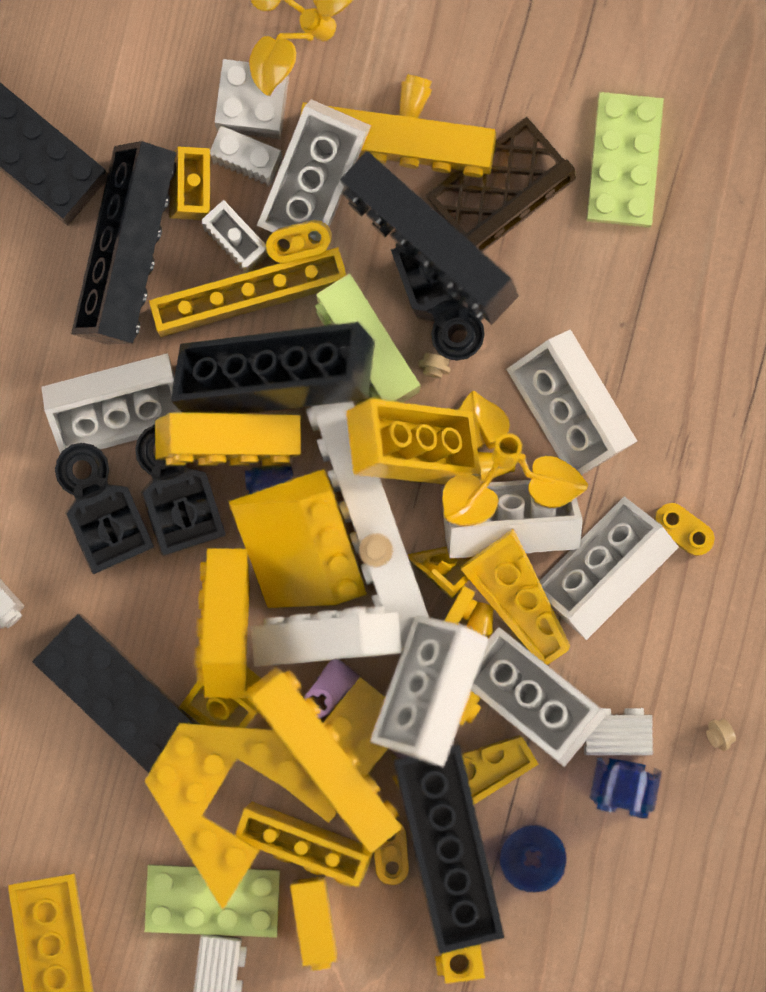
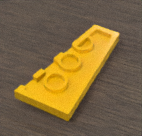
[461,528,570,665]
[392,735,539,804]

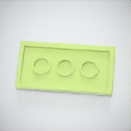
[586,92,664,228]
[145,864,280,937]

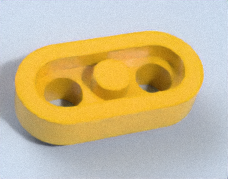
[266,220,332,263]
[654,503,715,556]
[374,820,409,885]

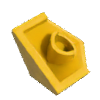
[407,546,472,599]

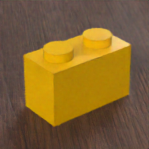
[169,146,210,220]

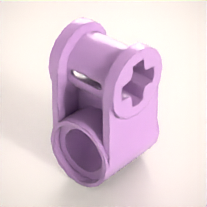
[304,659,360,719]

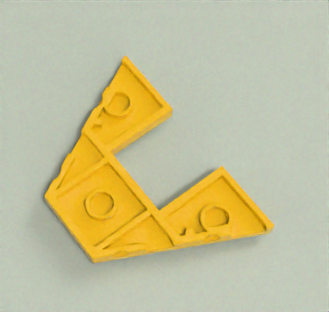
[145,723,306,909]

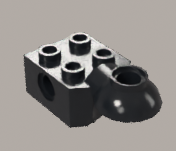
[391,247,485,361]
[135,425,226,556]
[55,442,154,574]

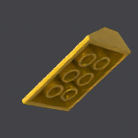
[229,469,367,608]

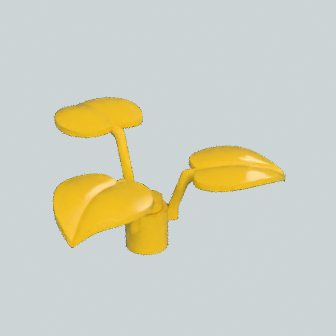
[249,0,353,96]
[442,390,588,526]

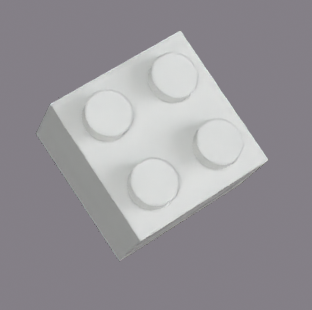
[215,59,289,139]

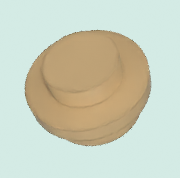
[418,353,451,379]
[359,533,393,567]
[706,719,736,751]

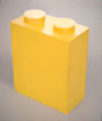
[291,875,338,971]

